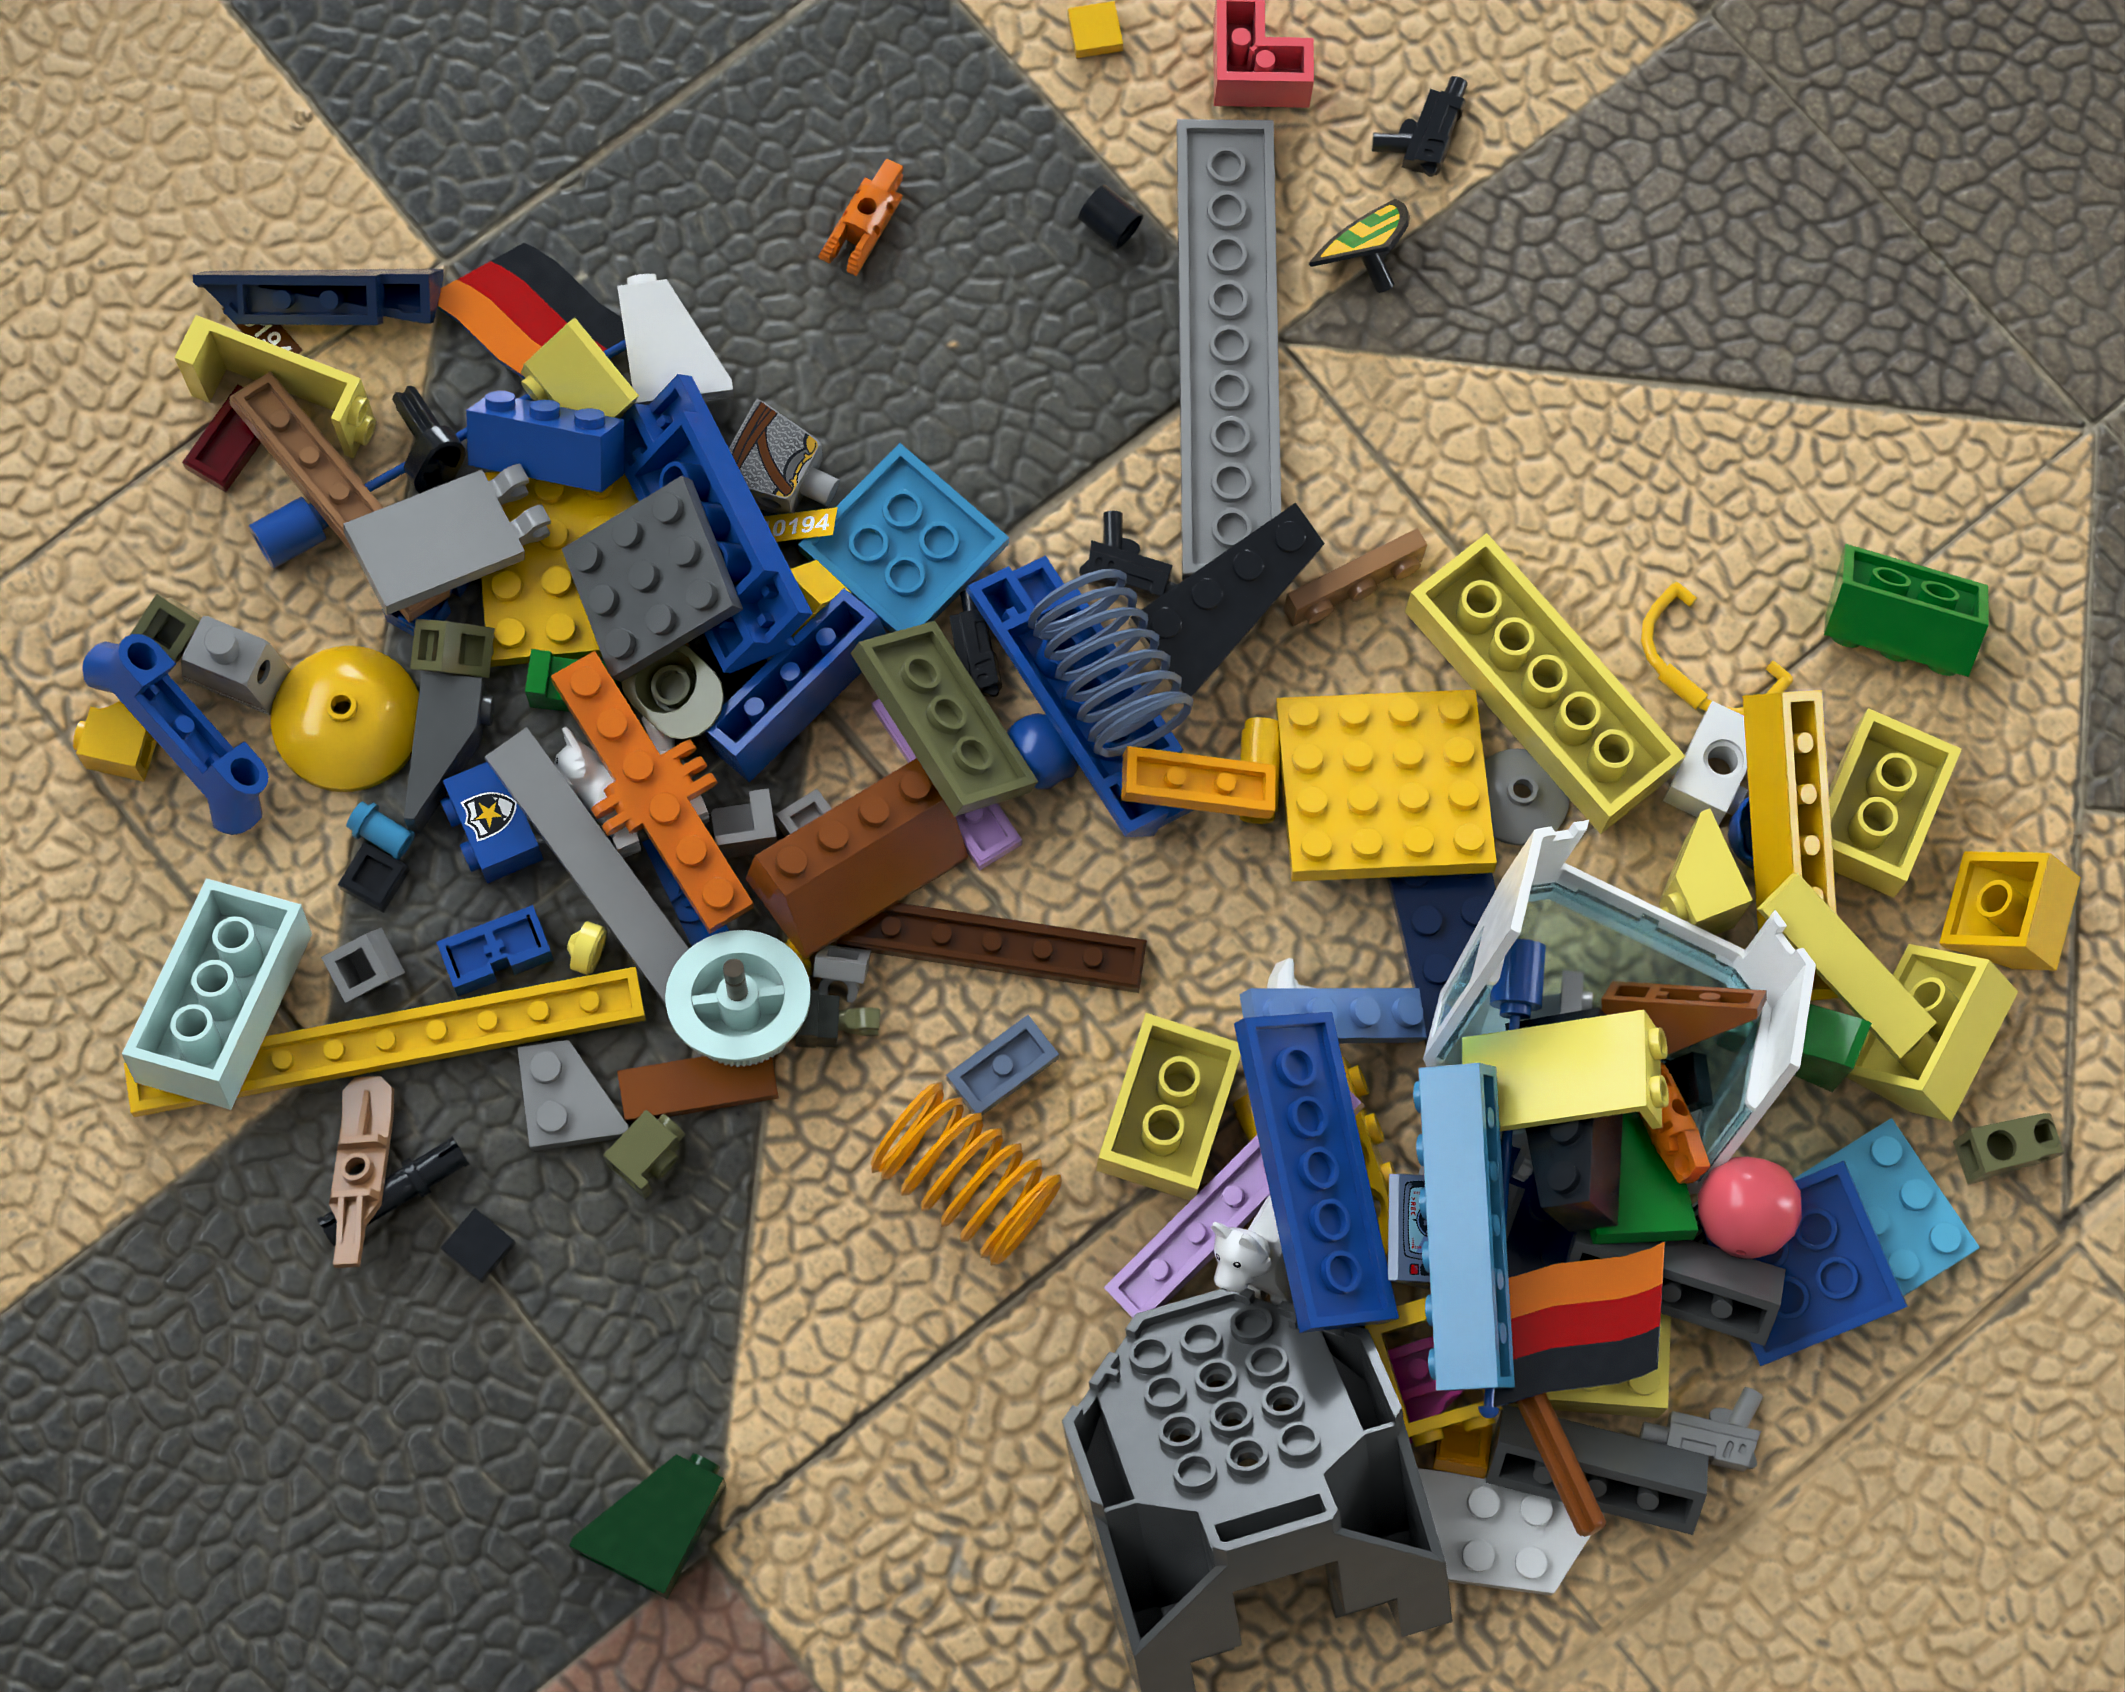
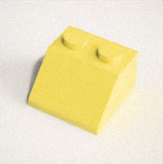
[521,318,639,419]
[1659,808,1753,935]

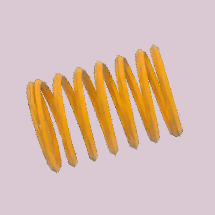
[871,1082,1062,1266]

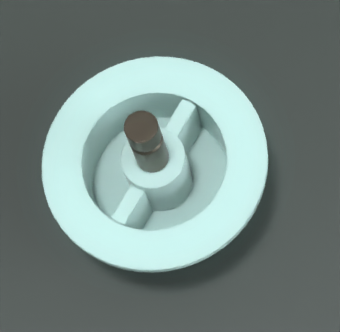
[665,930,811,1067]

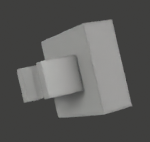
[813,944,871,1003]

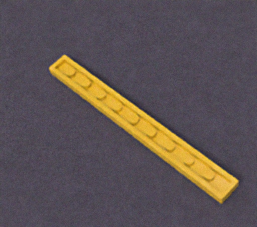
[124,967,646,1117]

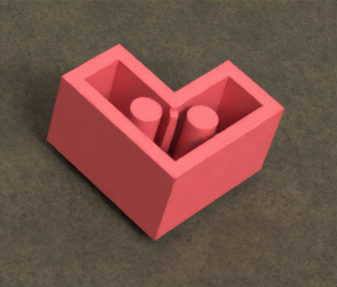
[1213,0,1314,108]

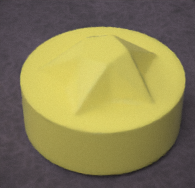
[567,921,607,975]

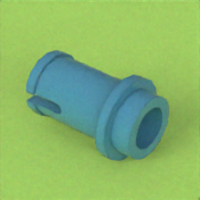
[346,801,415,860]

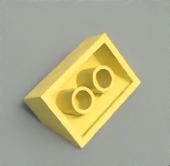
[1847,944,2018,1122]

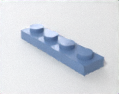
[1239,988,1427,1044]

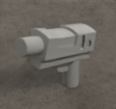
[1639,1387,1763,1472]

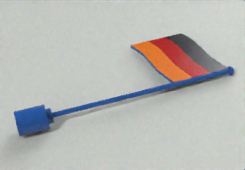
[248,243,627,569]
[1478,939,1665,1418]

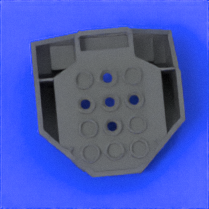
[1062,1288,1453,1692]

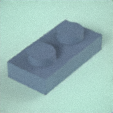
[946,1015,1059,1116]

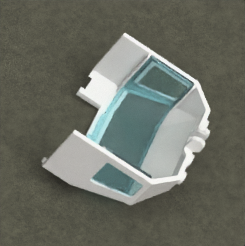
[1423,820,1816,1195]

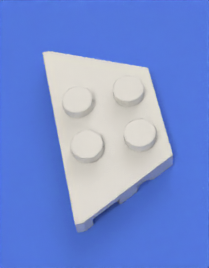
[1418,1468,1605,1596]

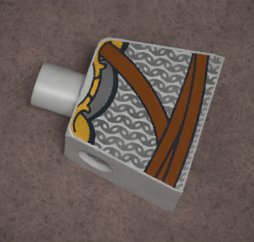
[729,399,840,514]

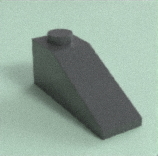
[404,673,495,834]

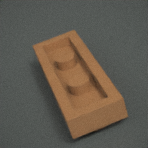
[1284,528,1427,626]

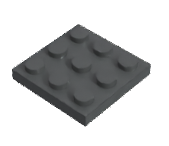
[562,476,743,682]

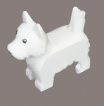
[555,716,709,858]
[1211,1195,1293,1305]

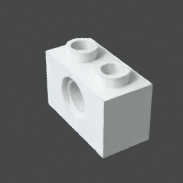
[1663,701,1748,825]

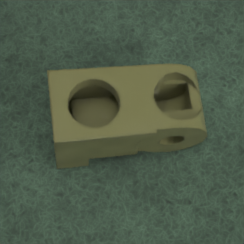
[1953,1113,2064,1185]

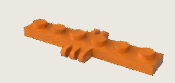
[551,651,754,934]

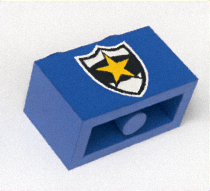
[440,762,543,884]

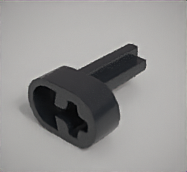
[392,386,466,493]

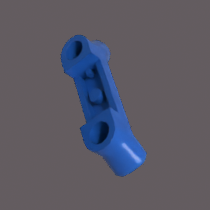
[82,634,269,835]

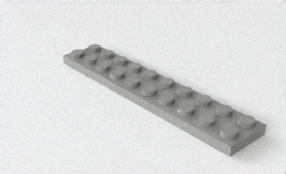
[1176,119,1281,580]

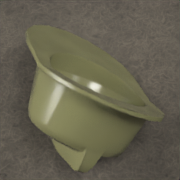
[621,645,724,740]

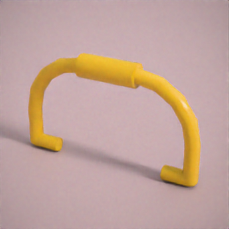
[1641,582,1793,715]

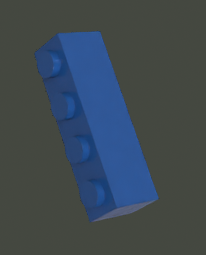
[704,588,886,782]

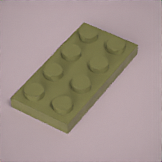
[851,621,1038,817]

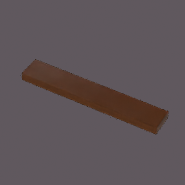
[837,902,1147,993]

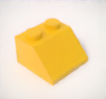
[1939,851,2081,971]

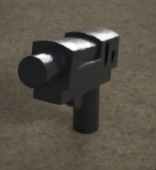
[1371,76,1468,177]
[1079,511,1178,603]
[949,590,1002,697]

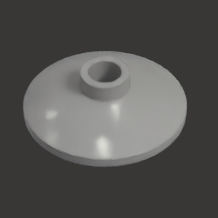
[1484,749,1569,845]

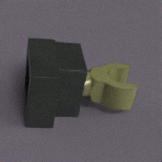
[795,990,880,1048]

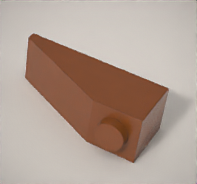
[1601,981,1767,1055]

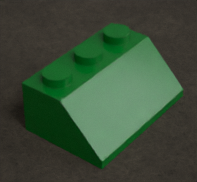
[1824,544,1989,677]

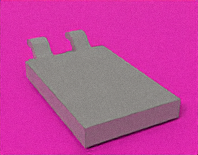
[343,464,551,615]

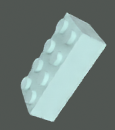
[122,878,312,1110]

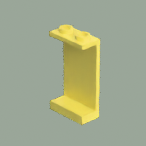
[174,315,376,459]
[1462,1009,1669,1132]

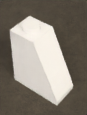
[617,274,734,405]

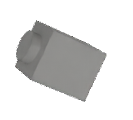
[321,927,405,1003]

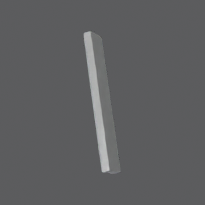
[484,727,689,1006]

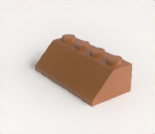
[746,758,968,960]

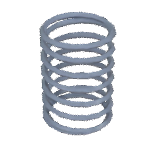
[1028,569,1194,757]

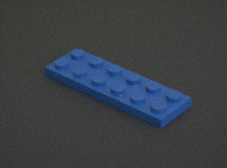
[1234,1012,1399,1333]

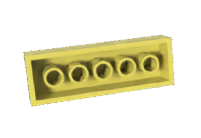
[1405,533,1685,834]

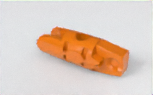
[818,159,903,277]
[1638,1062,1711,1183]

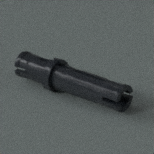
[317,1136,470,1247]

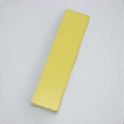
[1757,873,1937,1058]

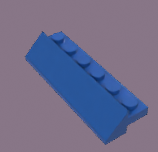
[620,374,813,673]
[966,555,1194,837]

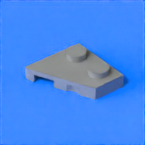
[517,1040,629,1151]

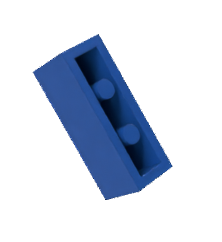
[466,391,624,492]

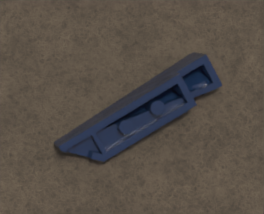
[193,269,444,325]

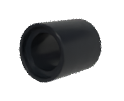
[1078,185,1143,249]

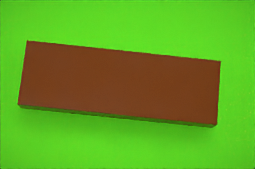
[617,1056,779,1124]

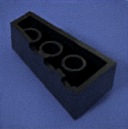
[1128,503,1325,697]
[1505,1007,1623,1232]

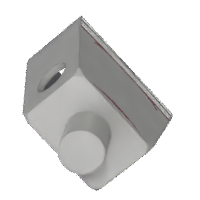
[181,616,291,715]

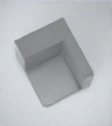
[711,788,777,859]

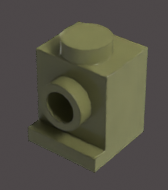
[130,594,202,663]
[410,619,495,678]
[603,1110,685,1199]

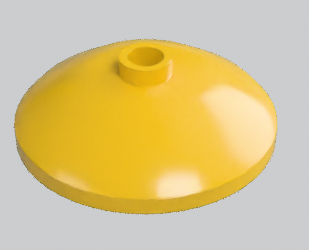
[271,646,419,792]

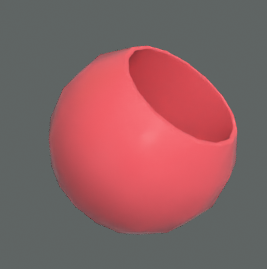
[1698,1156,1802,1259]

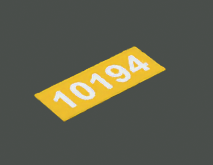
[763,507,838,542]

